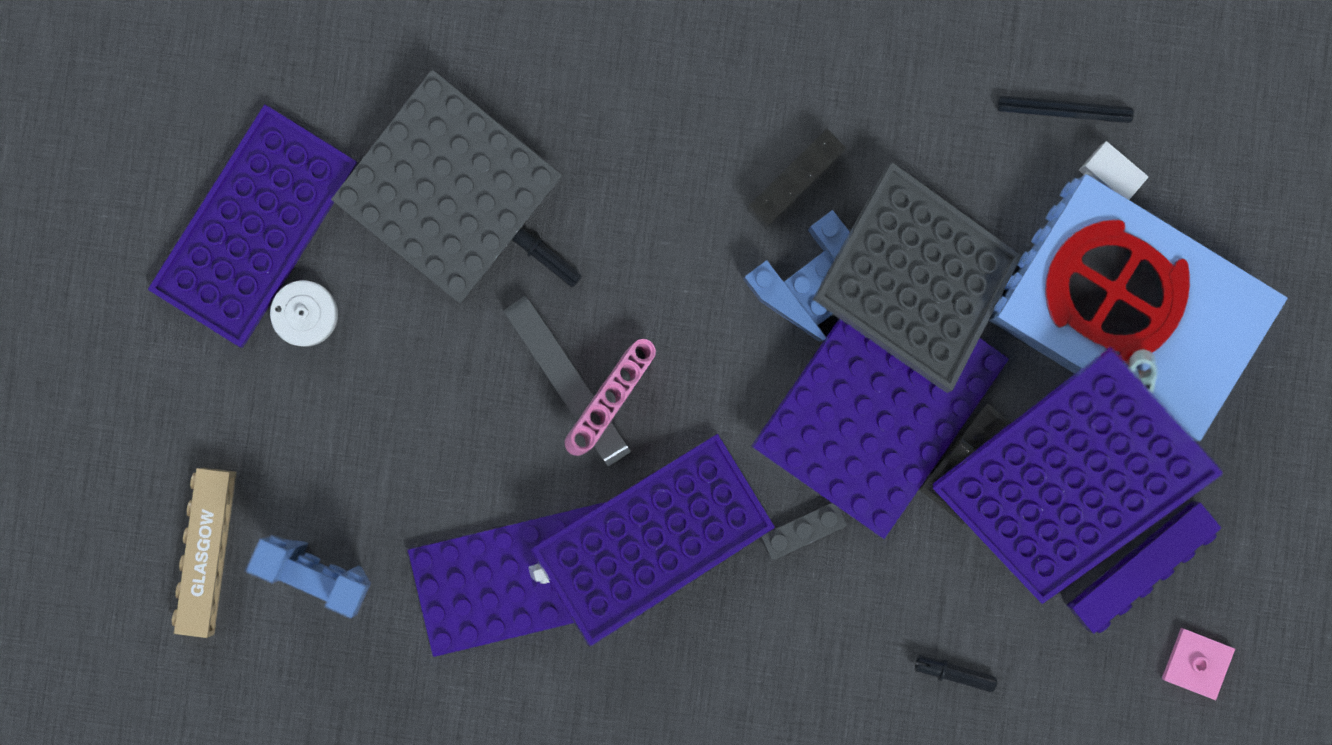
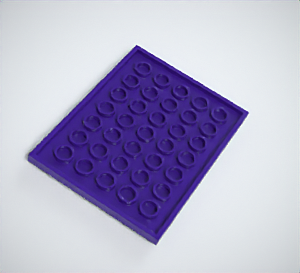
[751,319,1009,539]
[933,346,1223,604]

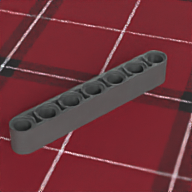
[503,295,631,467]

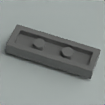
[761,502,847,561]

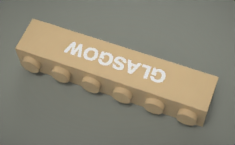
[172,468,236,638]

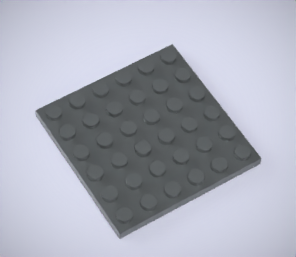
[331,69,563,303]
[812,162,1021,393]

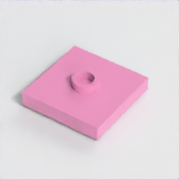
[1162,628,1235,700]

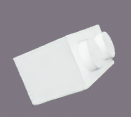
[1079,141,1148,200]

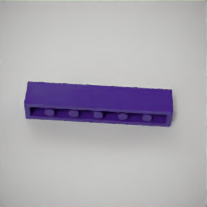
[1066,501,1221,634]

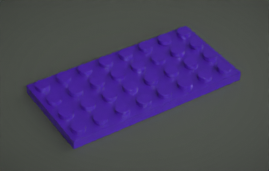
[148,104,359,348]
[530,434,775,646]
[408,501,608,657]

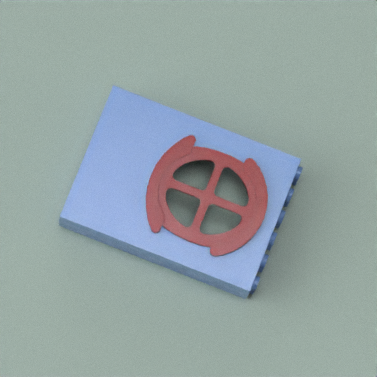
[988,174,1288,441]

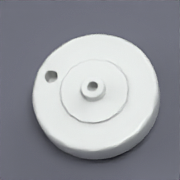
[270,280,338,347]

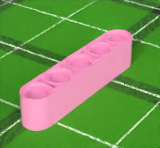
[565,339,656,456]

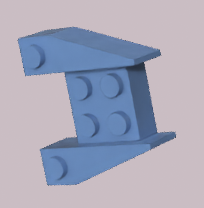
[743,210,850,342]
[246,535,371,618]

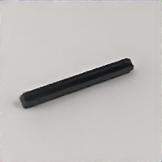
[997,96,1134,123]

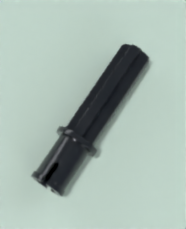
[512,227,582,287]
[915,654,997,692]

